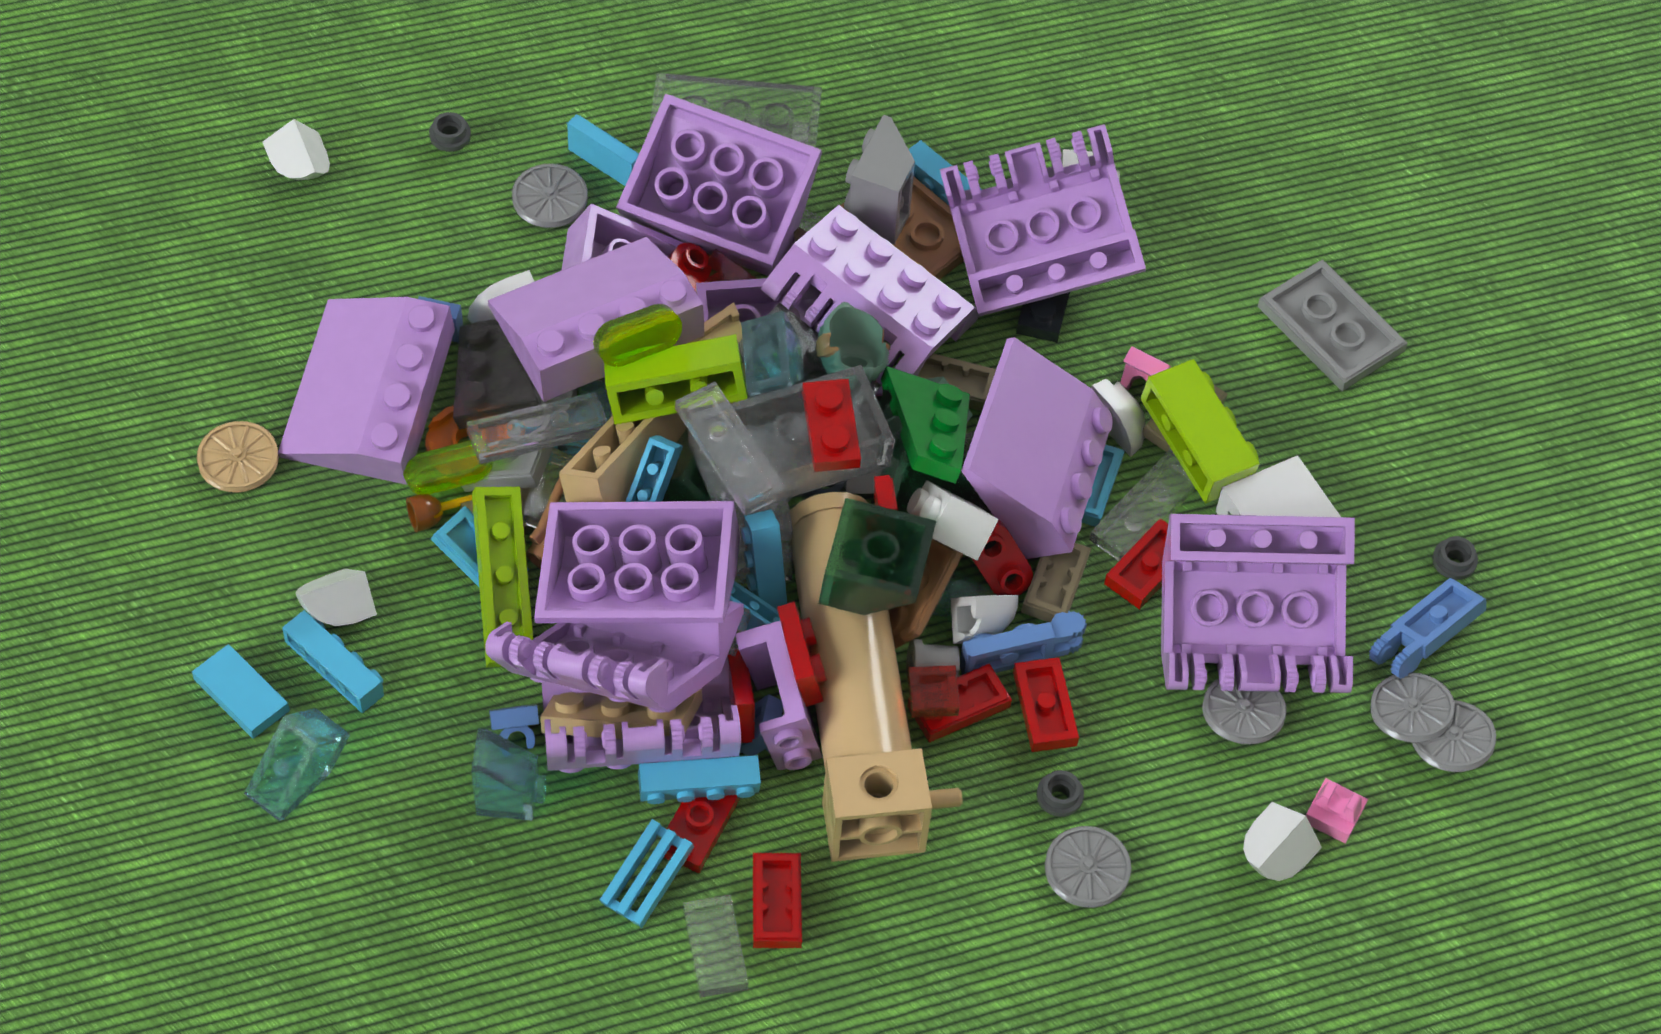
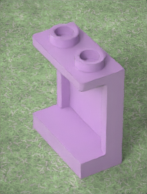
[735,620,823,770]

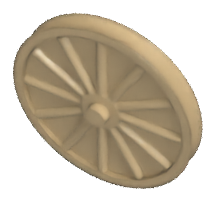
[197,421,279,493]

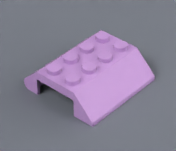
[940,124,1146,317]
[761,205,979,380]
[1161,514,1355,693]
[485,601,744,713]
[542,657,741,773]

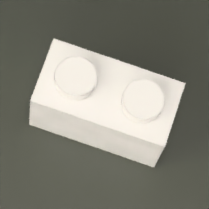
[906,480,999,560]

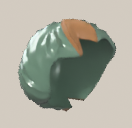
[816,302,891,387]

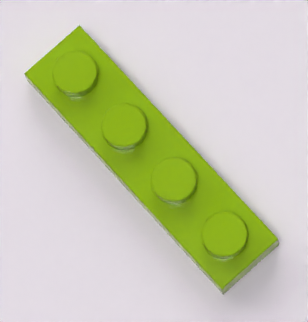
[472,487,533,668]

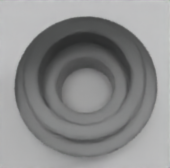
[429,112,471,152]
[1432,536,1478,580]
[1036,770,1084,817]

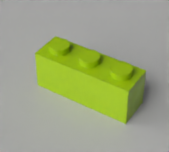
[604,334,748,425]
[1141,359,1260,504]

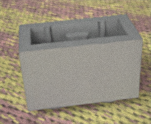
[844,115,915,244]

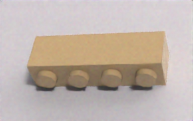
[559,410,698,502]

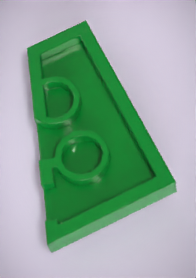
[881,366,970,484]

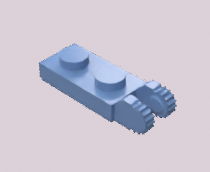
[1369,578,1486,679]
[960,611,1087,675]

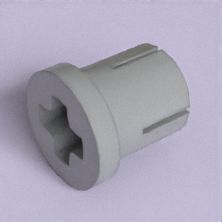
[906,639,960,686]

